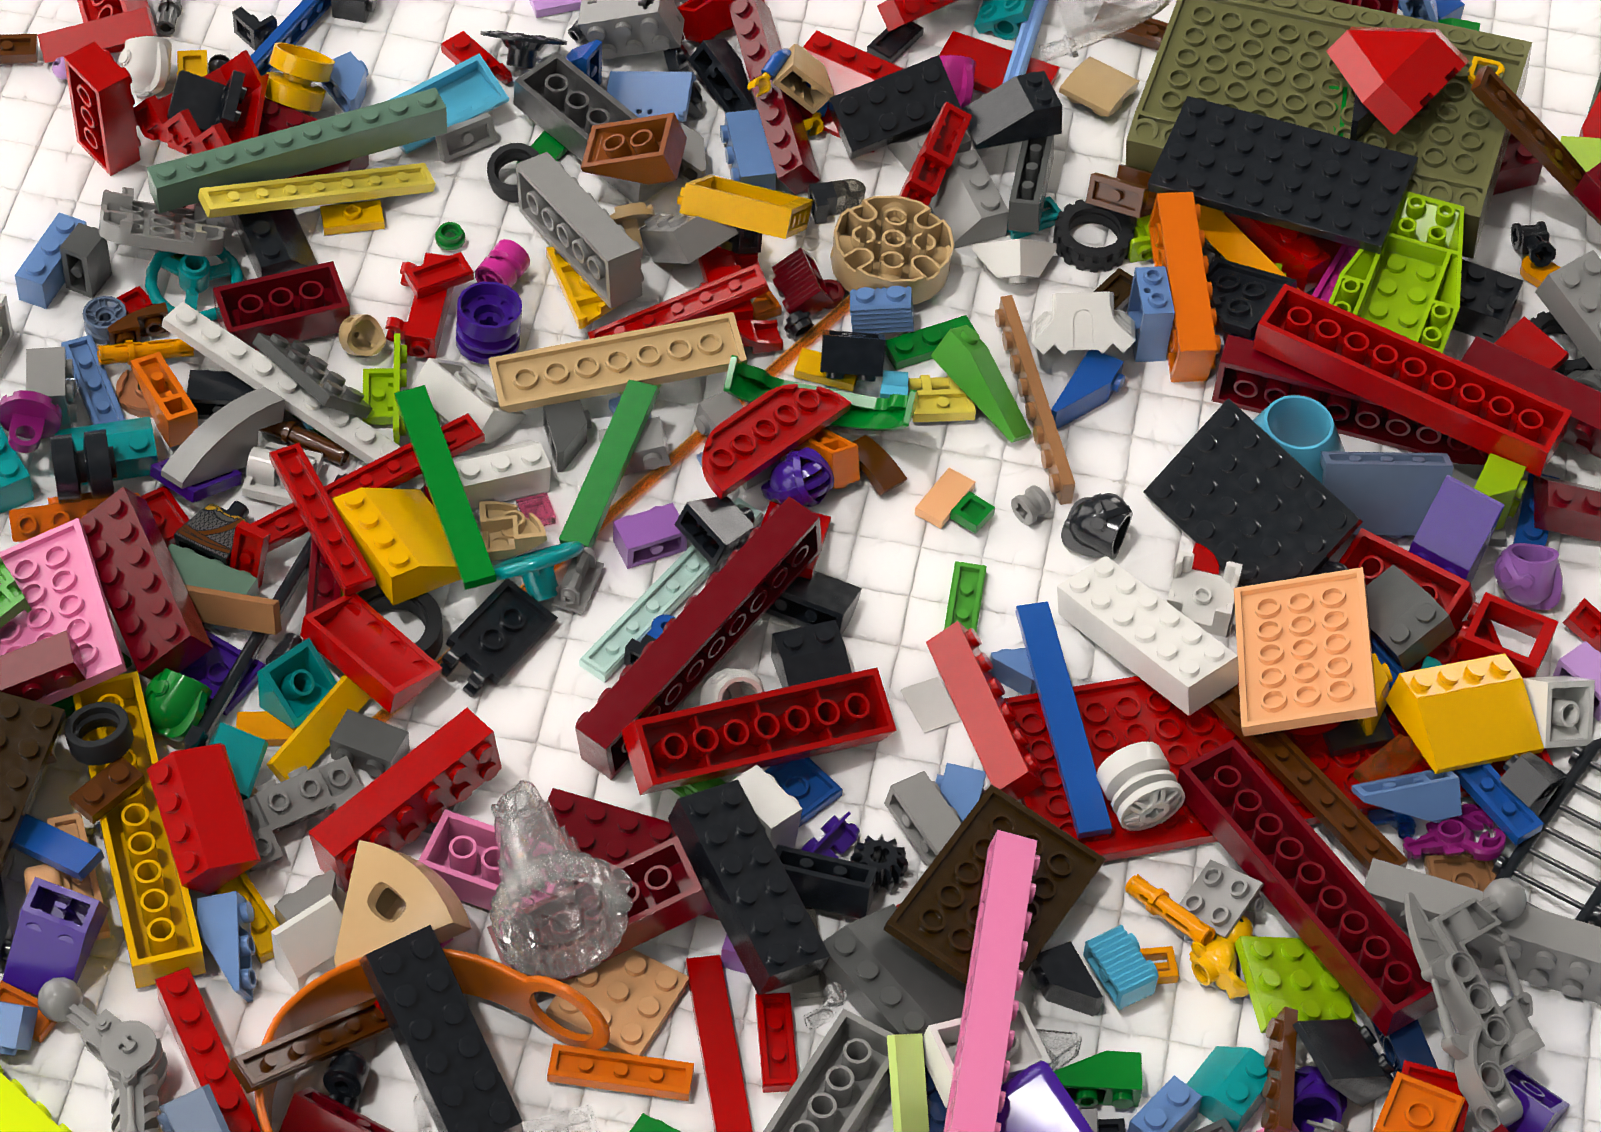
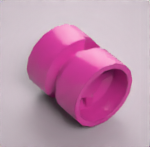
[475,239,530,288]

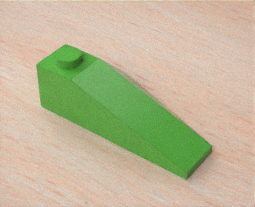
[931,325,1032,443]

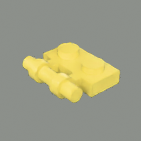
[908,374,976,422]

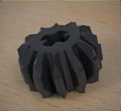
[850,834,908,893]

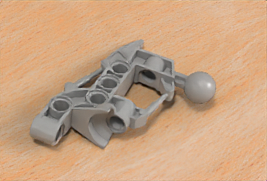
[1404,878,1545,1132]

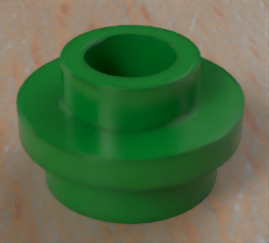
[435,222,466,250]

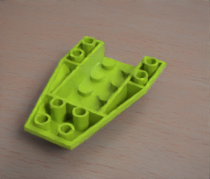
[1329,191,1464,353]

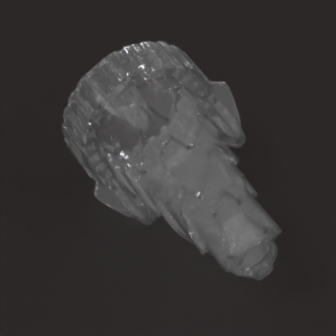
[490,780,633,979]

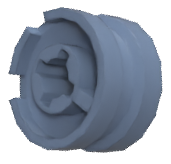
[82,296,127,345]

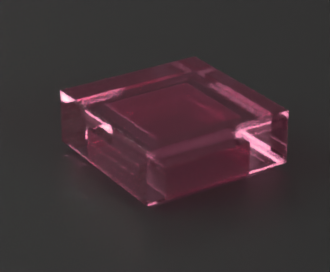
[516,492,556,526]

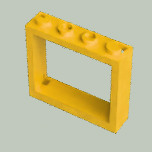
[677,175,813,239]

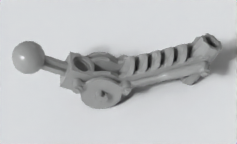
[37,977,169,1132]

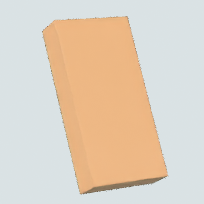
[914,467,976,529]

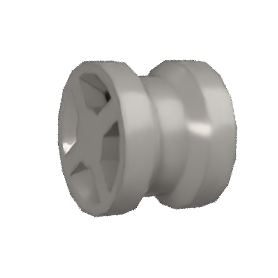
[1011,485,1051,525]

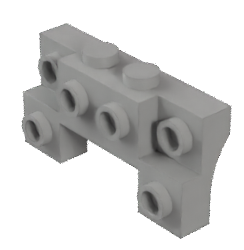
[243,756,365,873]

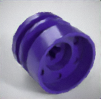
[456,281,522,364]

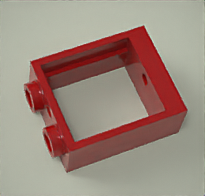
[1456,592,1559,678]

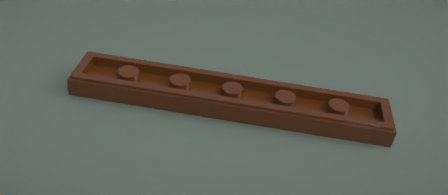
[228,997,391,1094]

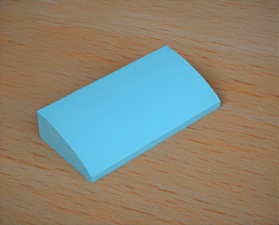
[387,53,509,154]

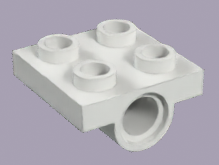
[241,440,324,506]

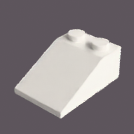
[923,1003,1052,1108]

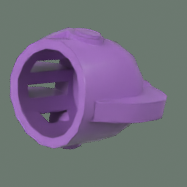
[1494,543,1563,610]

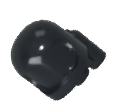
[323,1050,369,1111]

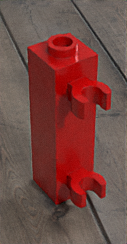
[385,253,454,359]

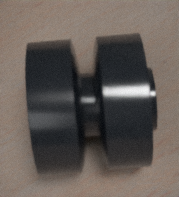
[49,429,117,504]

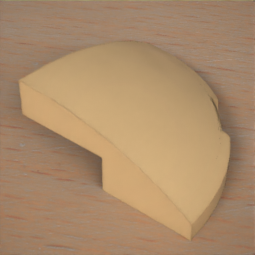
[479,501,547,561]

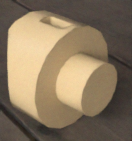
[338,314,386,356]

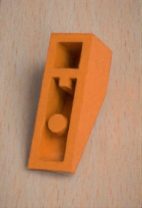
[130,351,198,448]
[793,428,860,489]

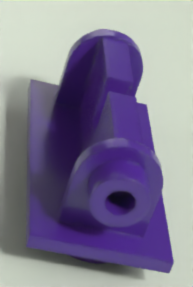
[800,811,860,858]

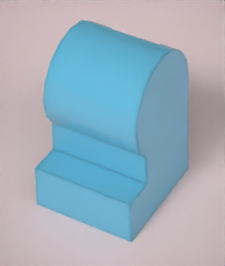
[880,370,908,398]

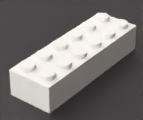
[1057,556,1238,716]

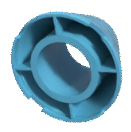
[1253,395,1345,483]

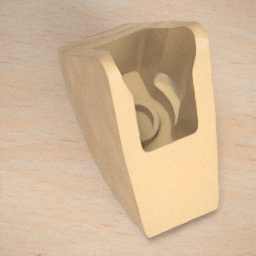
[334,840,472,967]

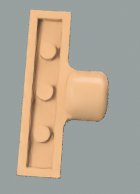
[23,812,110,940]

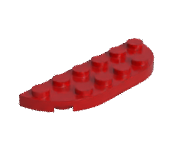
[701,384,851,499]

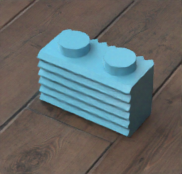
[1083,925,1159,1010]

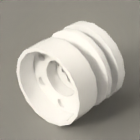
[1096,742,1185,831]

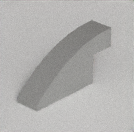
[161,387,285,489]

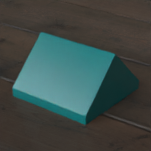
[257,638,337,728]
[208,722,268,800]

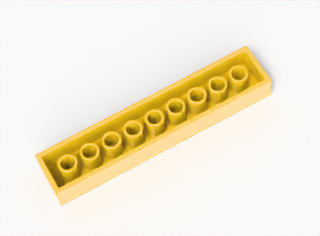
[72,671,206,989]

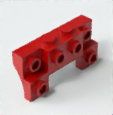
[698,246,783,354]

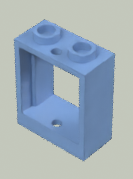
[1127,266,1175,362]

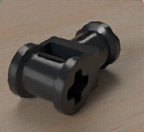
[1510,221,1556,267]

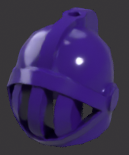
[761,447,834,507]
[1293,1065,1348,1132]

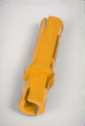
[97,339,194,366]
[1125,874,1216,946]

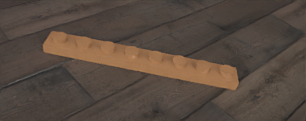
[995,295,1075,505]

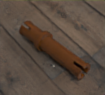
[259,420,350,466]

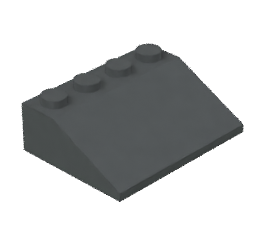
[821,904,966,1036]

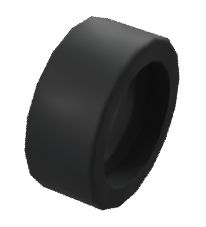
[487,143,539,202]
[64,702,134,766]

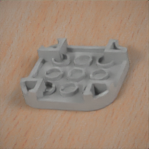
[98,187,226,256]

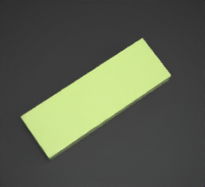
[887,1034,929,1132]

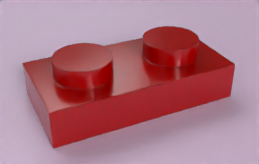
[229,520,271,589]

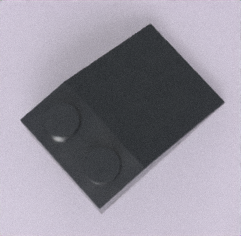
[961,71,1062,150]
[771,620,852,688]
[1293,1019,1395,1108]

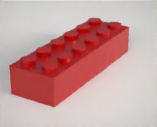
[308,707,502,893]

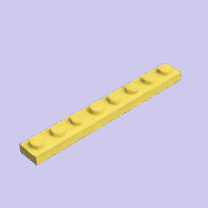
[198,163,436,218]

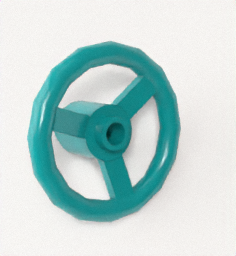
[145,246,244,321]
[493,541,584,602]

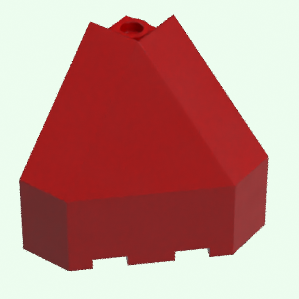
[1326,27,1469,135]
[134,50,269,155]

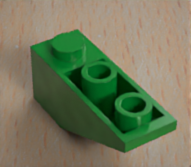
[1054,1050,1143,1109]

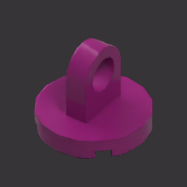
[0,390,63,453]

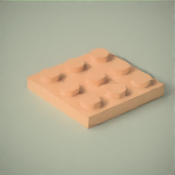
[546,949,689,1056]

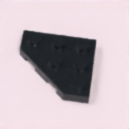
[1206,258,1297,339]

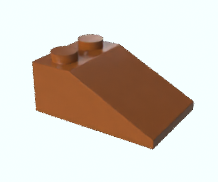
[581,112,687,185]

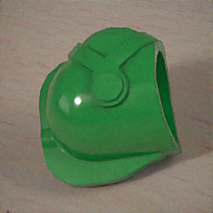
[144,668,212,742]

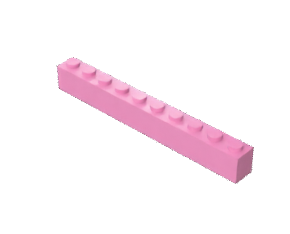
[944,830,1040,1132]

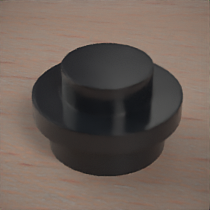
[784,310,814,338]

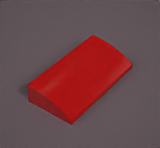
[300,593,443,714]

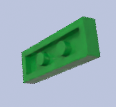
[885,315,977,370]

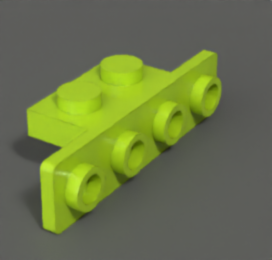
[362,333,407,445]

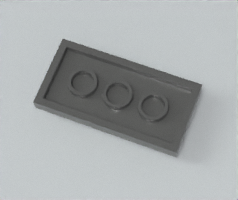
[252,333,372,419]

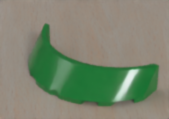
[723,355,919,431]

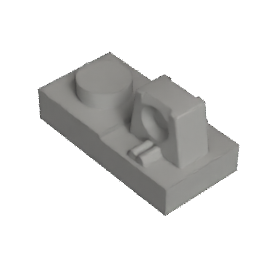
[435,112,497,163]

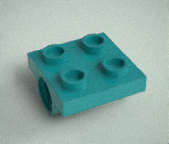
[974,0,1035,40]

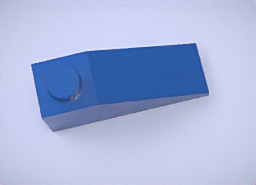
[1051,350,1125,429]

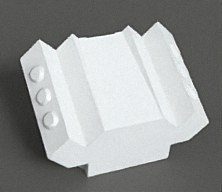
[1031,292,1136,355]

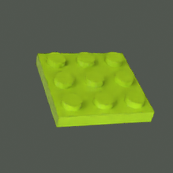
[1234,936,1358,1033]

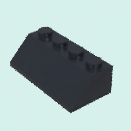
[230,208,318,278]

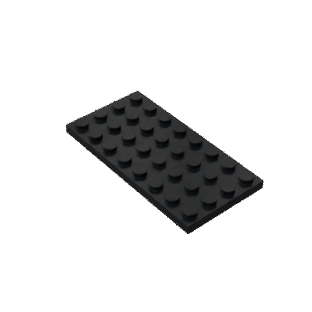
[1148,96,1418,254]

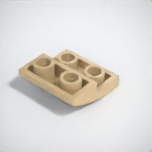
[1058,56,1140,117]

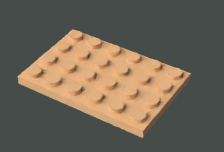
[1234,567,1378,736]

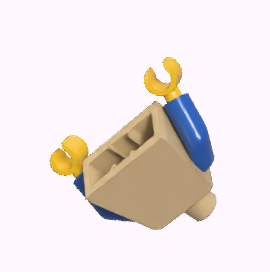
[747,44,834,137]

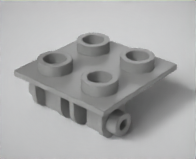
[1179,859,1264,939]

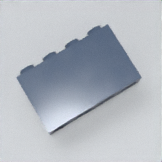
[1320,451,1454,538]

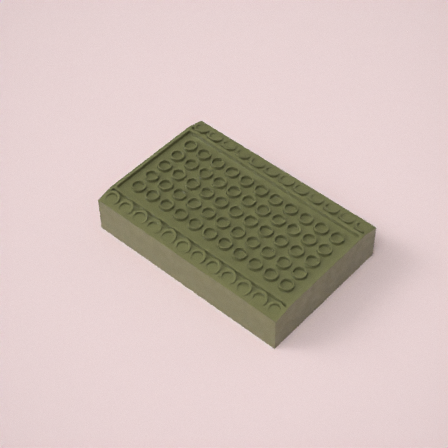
[1126,0,1533,259]

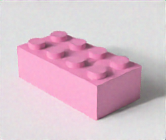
[418,809,572,917]

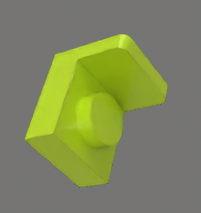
[1128,214,1153,263]

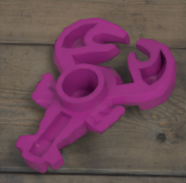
[1403,804,1506,861]

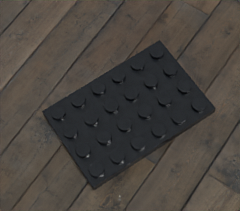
[1143,398,1363,587]

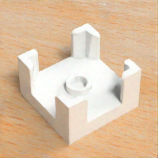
[1167,550,1243,637]

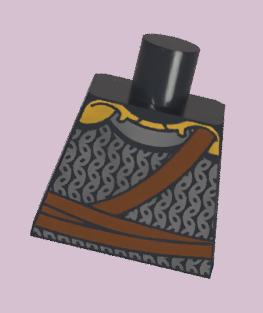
[174,501,249,566]

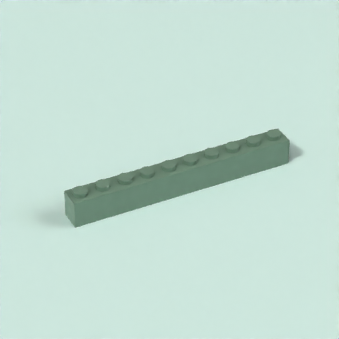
[147,87,447,213]

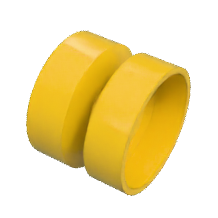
[265,42,335,112]

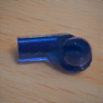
[1368,808,1417,839]

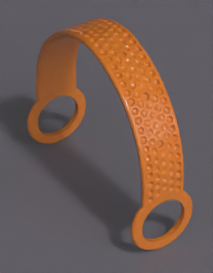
[254,948,610,1132]

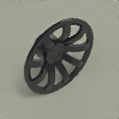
[480,30,568,68]

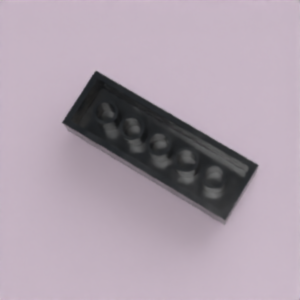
[668,780,830,996]
[359,925,523,1132]

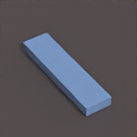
[61,335,126,425]

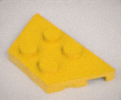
[546,247,618,329]

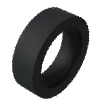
[357,584,443,660]

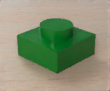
[950,491,995,534]

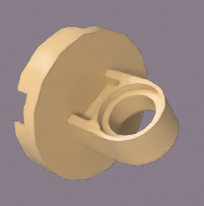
[610,202,655,252]

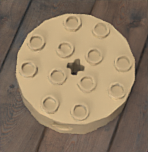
[830,195,954,305]

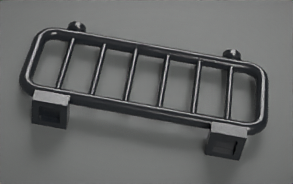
[1492,738,1601,927]

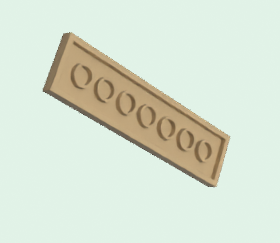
[488,312,747,413]

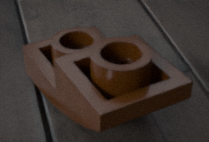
[107,302,169,345]
[852,434,908,496]

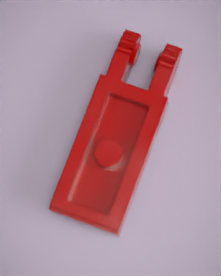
[441,31,513,85]

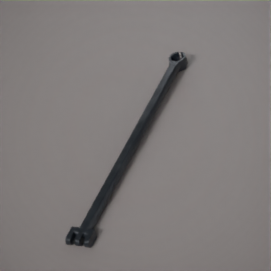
[184,473,347,749]

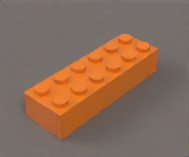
[1148,192,1221,382]

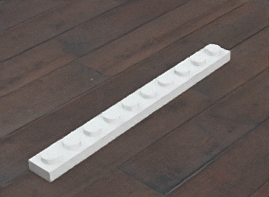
[162,301,426,492]

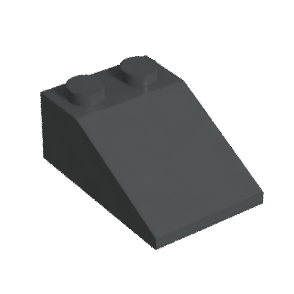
[1366,564,1456,672]

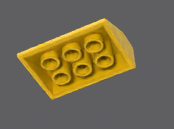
[332,487,461,606]
[1385,653,1544,774]

